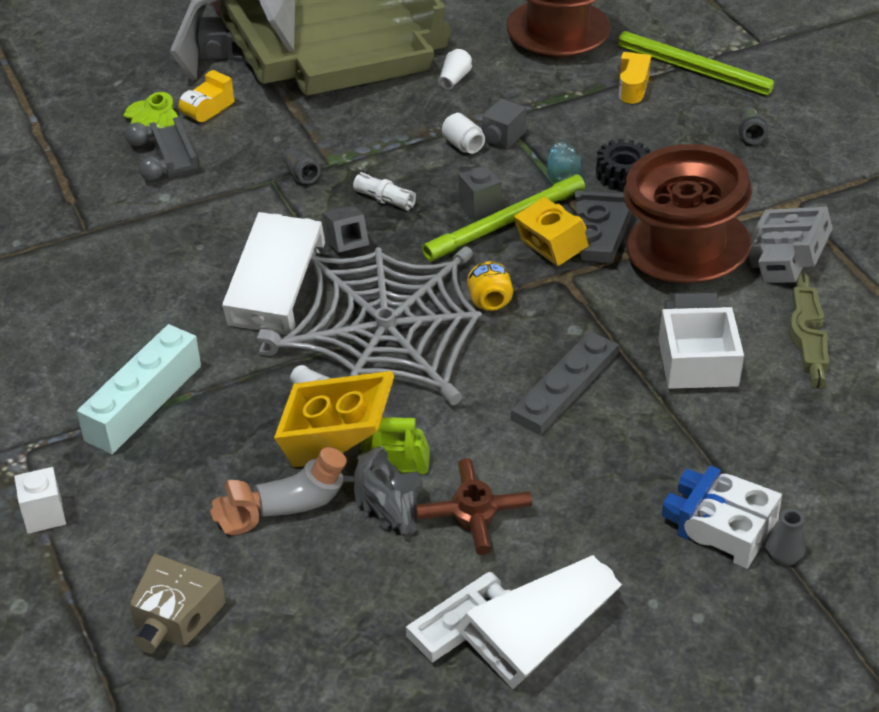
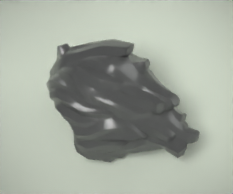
[354,446,423,536]

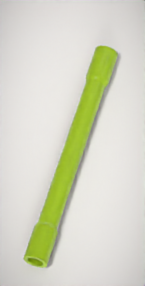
[422,174,585,262]

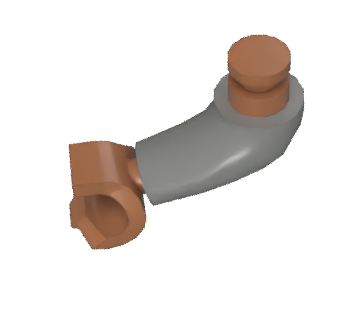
[210,447,347,535]

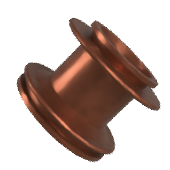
[506,0,611,58]
[624,144,752,283]

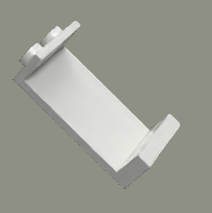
[222,212,325,335]

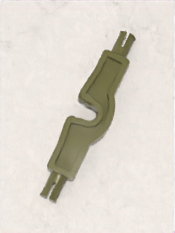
[789,273,830,389]

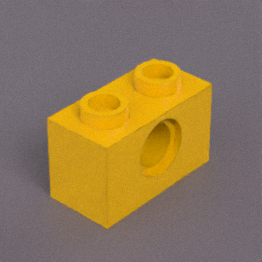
[514,197,589,266]

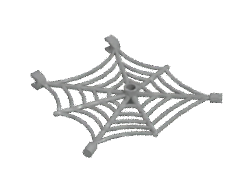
[257,246,482,405]

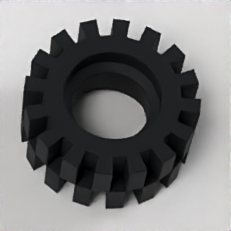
[596,139,650,192]

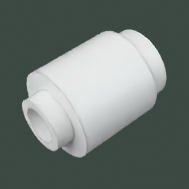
[442,113,485,154]

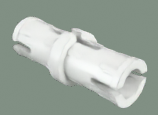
[353,172,416,211]

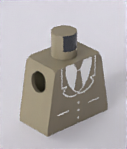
[130,554,226,653]

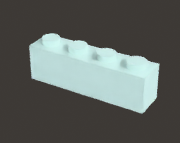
[77,324,201,454]

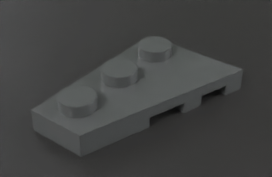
[575,190,632,263]

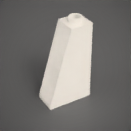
[456,555,622,689]

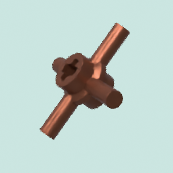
[416,458,532,555]

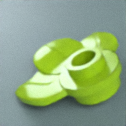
[123,92,178,129]

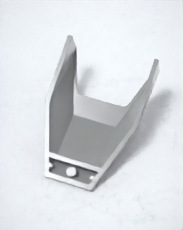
[170,0,295,81]

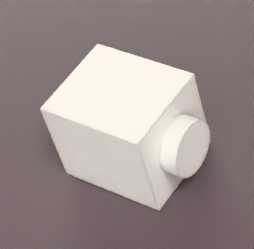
[14,467,66,533]

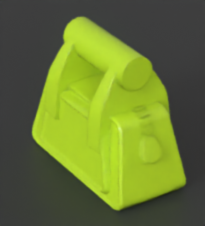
[359,417,430,474]

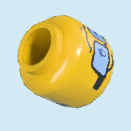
[467,261,514,311]

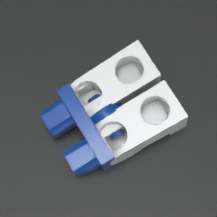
[662,465,782,569]

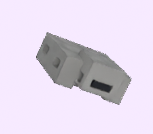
[748,207,833,283]

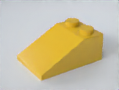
[274,371,395,467]

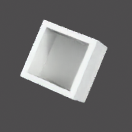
[659,307,744,389]

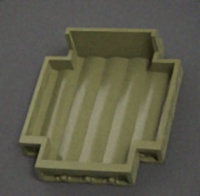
[220,0,451,96]

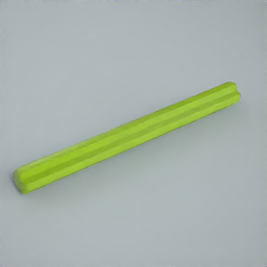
[618,31,774,96]

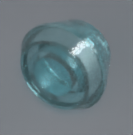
[547,140,583,182]

